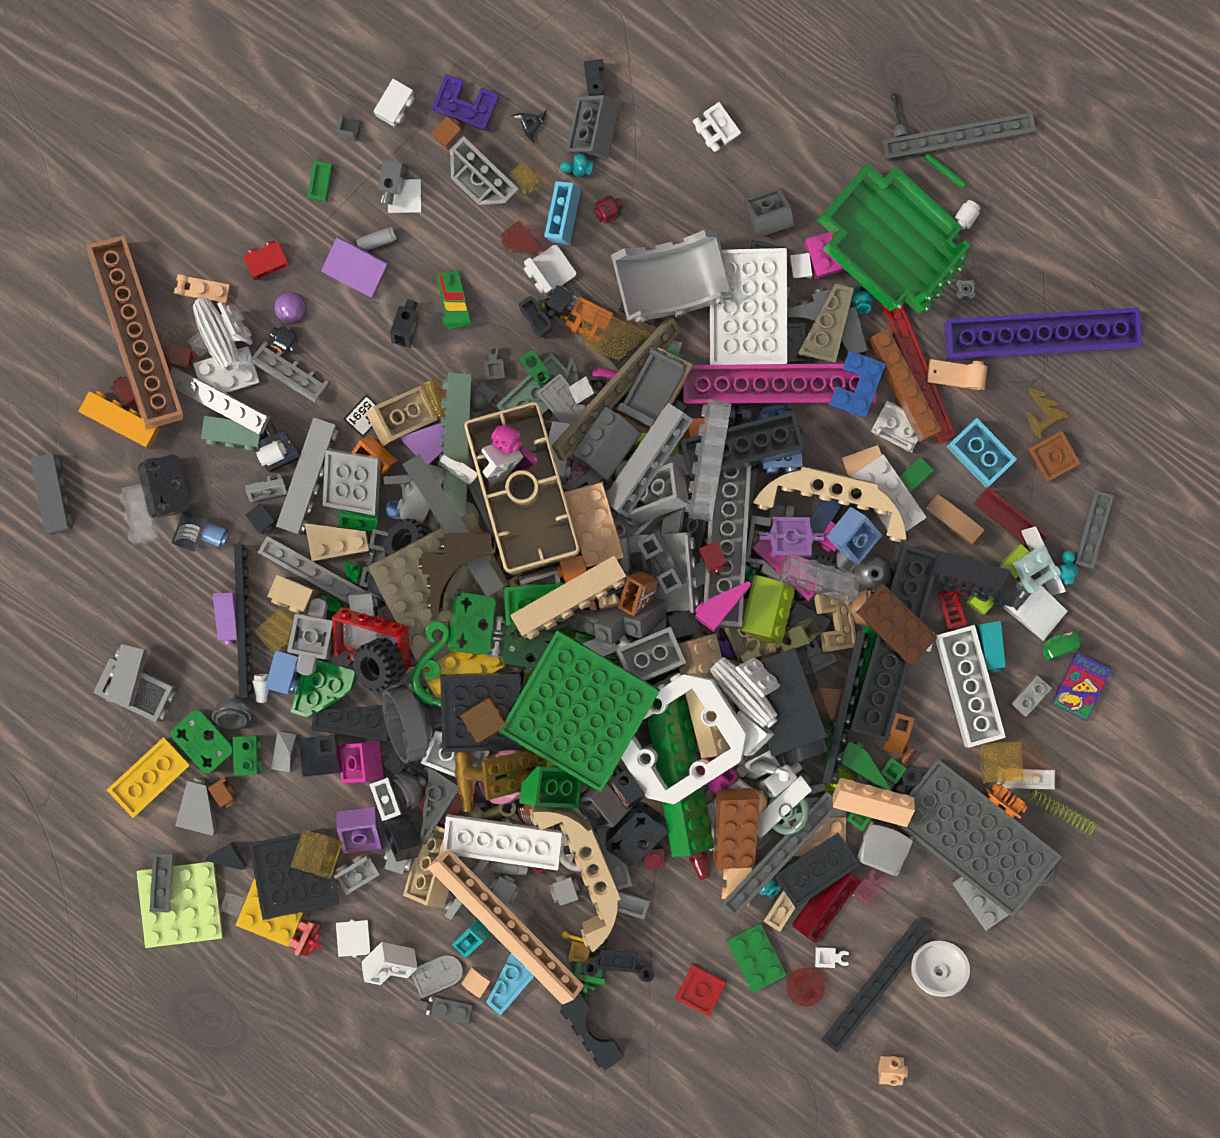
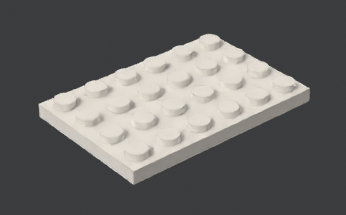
[710,248,787,365]

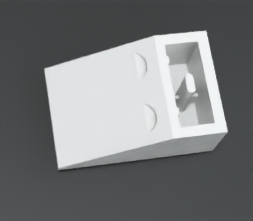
[1002,577,1067,641]

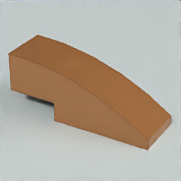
[925,494,984,545]

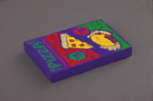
[1051,652,1112,721]

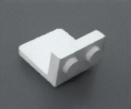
[523,245,576,297]

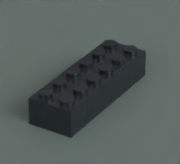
[680,411,804,482]

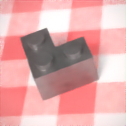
[569,376,619,413]

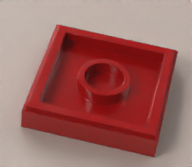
[675,964,727,1017]

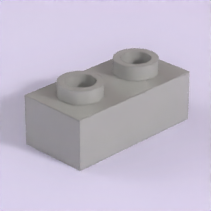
[1010,675,1052,717]

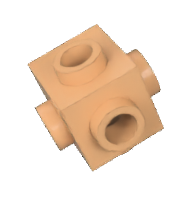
[878,1056,908,1086]

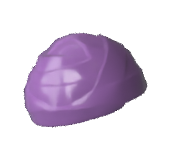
[275,292,305,323]

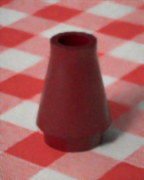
[689,851,710,880]

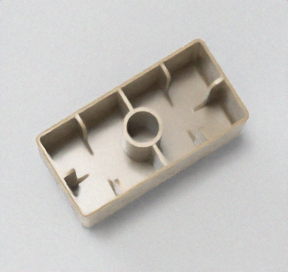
[464,402,581,576]

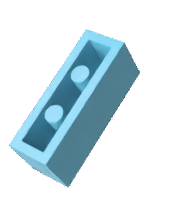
[544,181,581,245]

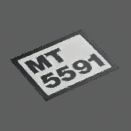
[343,394,377,437]

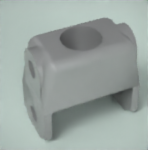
[855,820,913,876]

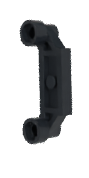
[581,949,655,982]

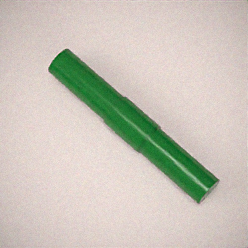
[923,153,967,189]

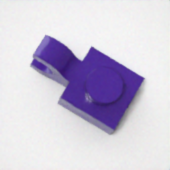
[704,628,733,658]

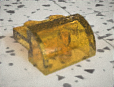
[290,830,342,879]

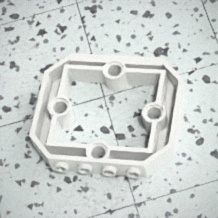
[621,673,748,804]

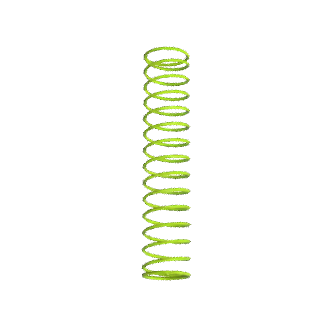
[1029,789,1096,835]

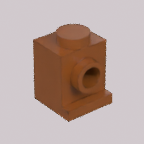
[208,777,237,808]

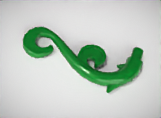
[407,621,450,707]

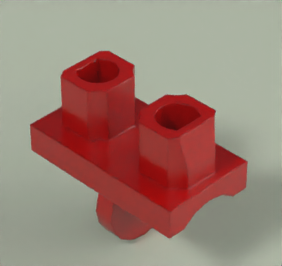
[289,920,323,956]

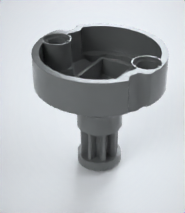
[382,685,442,763]

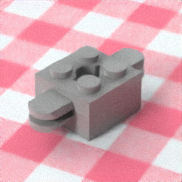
[287,598,333,675]

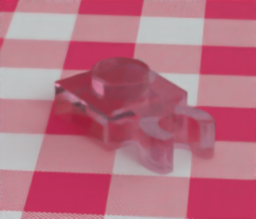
[852,869,884,906]

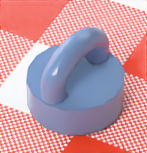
[386,500,400,519]

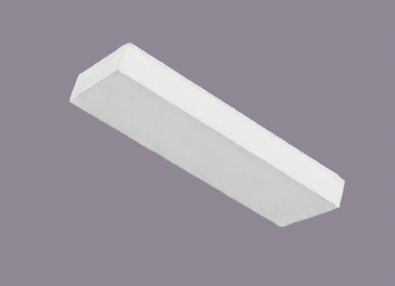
[996,768,1055,789]

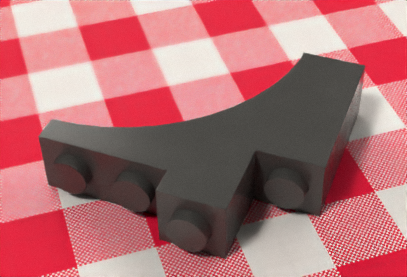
[787,288,868,356]
[566,597,666,645]

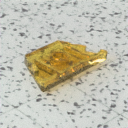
[581,303,650,361]

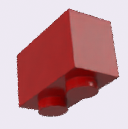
[243,241,290,280]

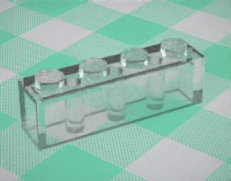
[779,554,860,604]

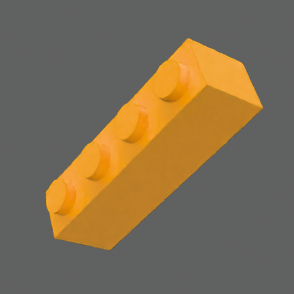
[78,391,160,449]

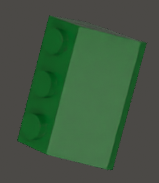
[519,766,582,808]

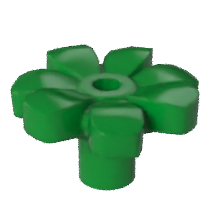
[344,560,364,584]

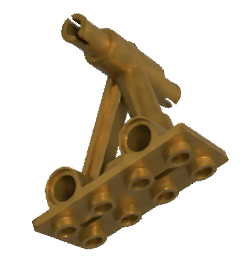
[454,748,547,812]

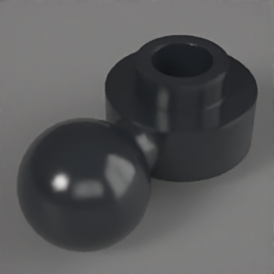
[892,766,921,795]

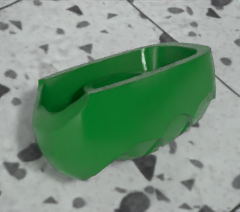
[1042,629,1083,661]

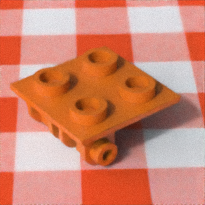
[986,783,1028,818]

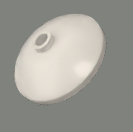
[911,941,970,997]

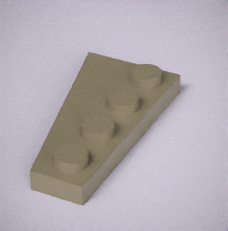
[798,284,854,363]

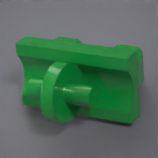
[571,962,605,995]

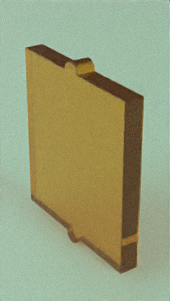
[460,698,506,743]

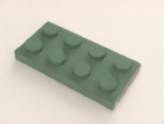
[496,353,567,415]

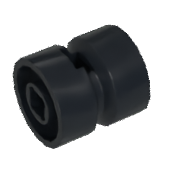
[723,404,751,429]

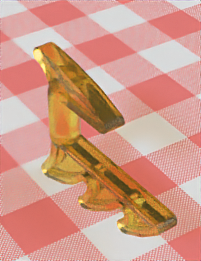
[1027,388,1068,439]

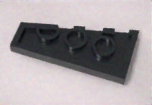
[311,705,389,742]

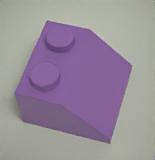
[336,807,382,854]

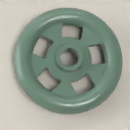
[768,788,809,835]

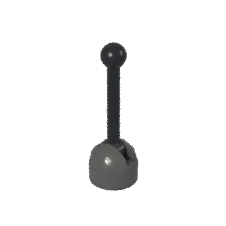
[890,93,910,138]

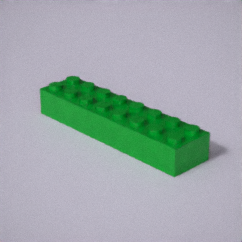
[647,695,714,857]

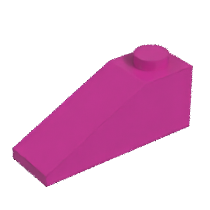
[695,582,751,632]

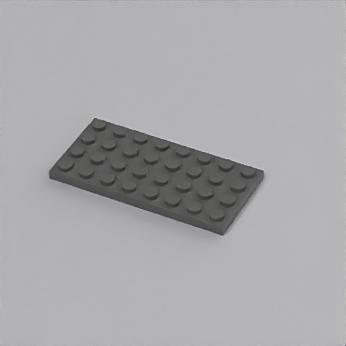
[898,759,1062,918]

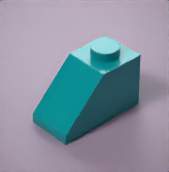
[452,918,491,958]

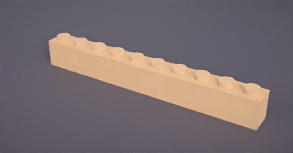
[427,848,584,1004]

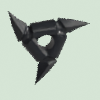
[511,109,547,143]

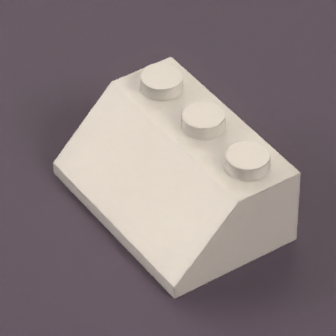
[421,727,490,783]

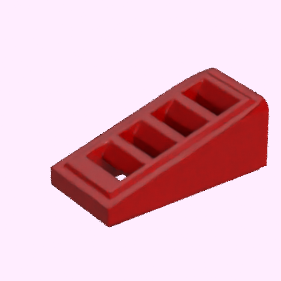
[937,591,967,632]

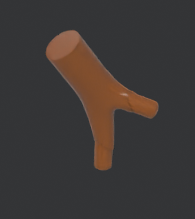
[899,739,919,767]

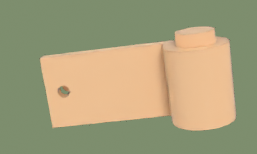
[927,359,988,390]

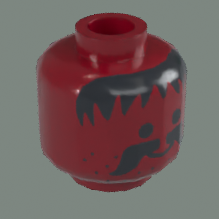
[594,195,623,224]

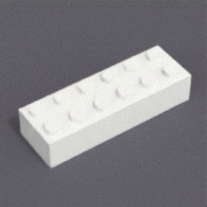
[935,625,1006,748]

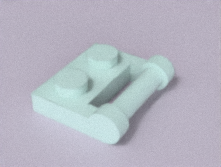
[1013,545,1061,594]

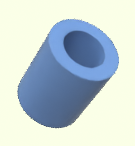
[200,521,229,547]

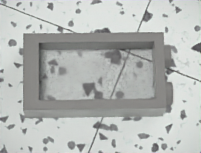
[93,658,176,722]

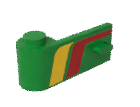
[436,270,471,330]

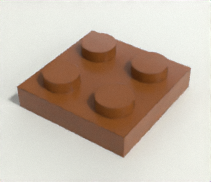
[1027,430,1081,483]

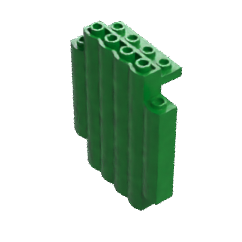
[817,163,971,314]

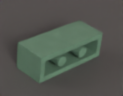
[201,416,263,451]

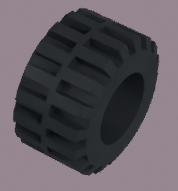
[383,518,432,556]
[352,638,405,692]

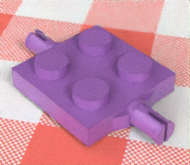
[758,517,824,557]

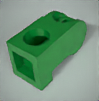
[518,349,553,387]

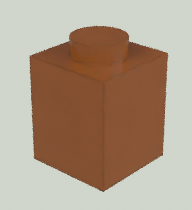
[432,117,462,150]

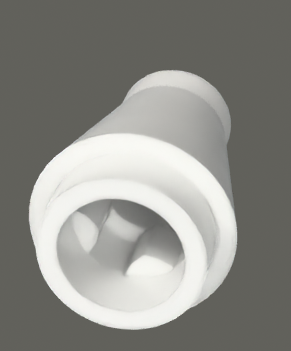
[252,674,269,703]

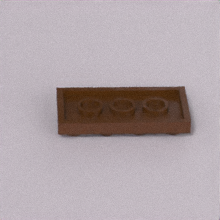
[856,584,938,666]

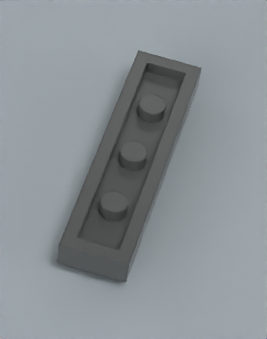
[1074,490,1114,569]

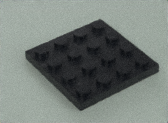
[440,672,521,752]
[249,828,340,920]

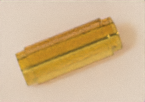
[422,379,445,420]

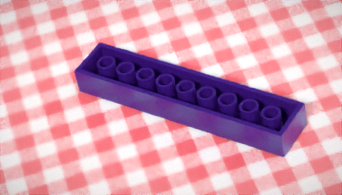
[944,308,1142,360]

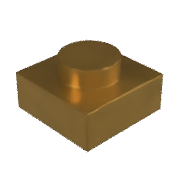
[568,940,590,963]

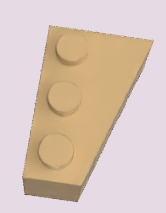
[305,523,370,562]

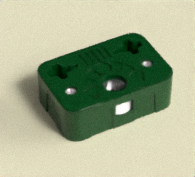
[501,625,554,672]

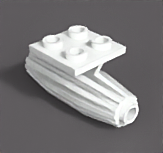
[193,298,253,373]
[710,657,781,728]

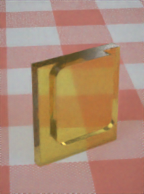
[254,609,293,654]

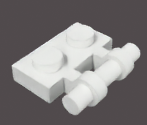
[693,102,741,152]

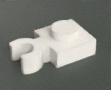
[815,947,849,968]

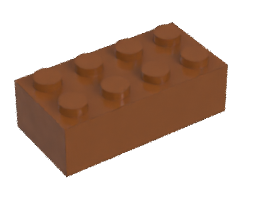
[712,788,760,869]

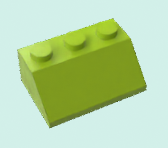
[741,575,795,644]

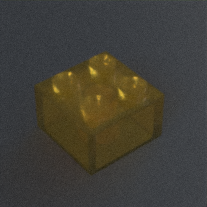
[980,741,1024,784]

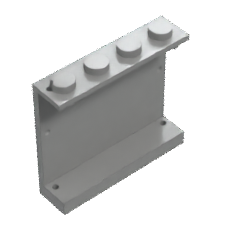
[619,532,700,613]

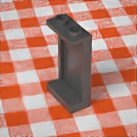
[617,349,686,429]

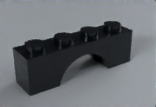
[560,991,624,1070]

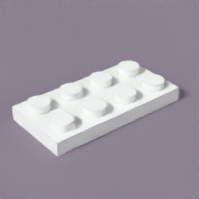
[851,455,927,531]

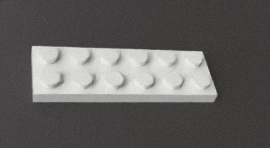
[443,814,563,870]

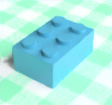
[946,418,1017,488]

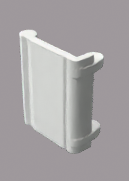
[871,400,918,453]

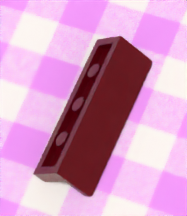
[973,488,1049,548]
[792,873,861,943]

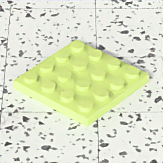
[137,862,223,948]

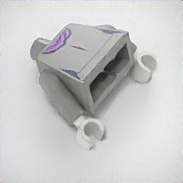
[737,743,790,781]

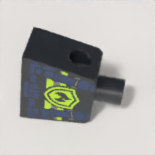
[390,299,419,348]
[259,424,301,473]

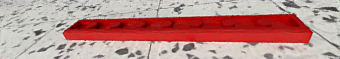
[881,303,956,443]

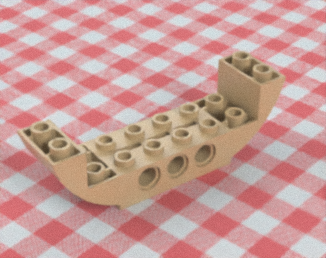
[754,466,907,542]
[529,806,621,952]

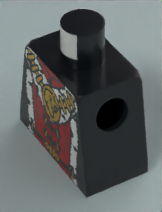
[610,764,645,810]

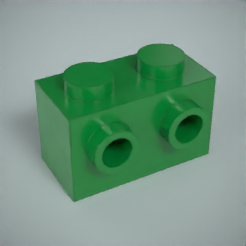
[233,735,263,775]

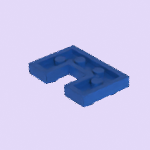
[829,350,885,418]

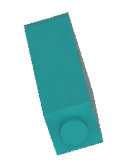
[975,621,1005,673]

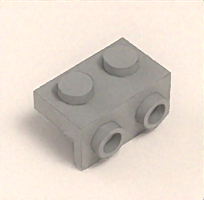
[334,854,380,895]

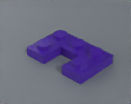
[432,74,499,131]

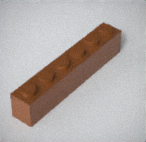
[868,329,941,443]

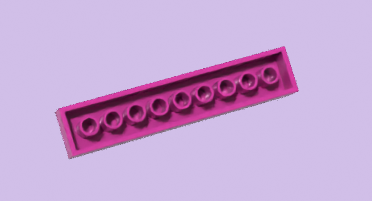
[683,364,876,406]

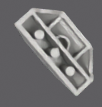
[450,136,519,205]

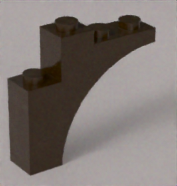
[418,532,495,614]

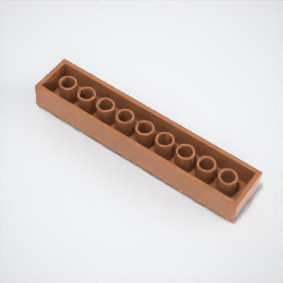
[87,235,183,430]

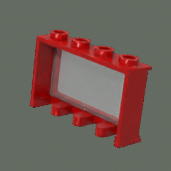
[332,608,412,673]

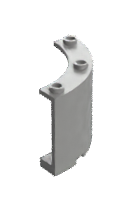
[611,230,733,323]

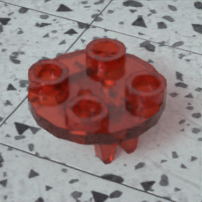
[786,968,825,1007]

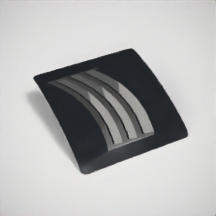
[171,512,207,552]

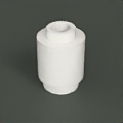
[954,200,981,230]
[256,441,287,466]

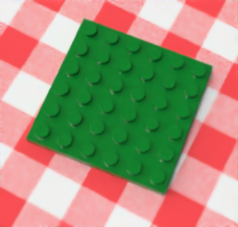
[499,630,660,792]

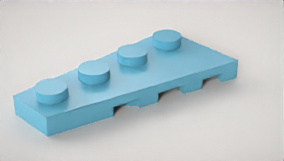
[486,953,534,1016]

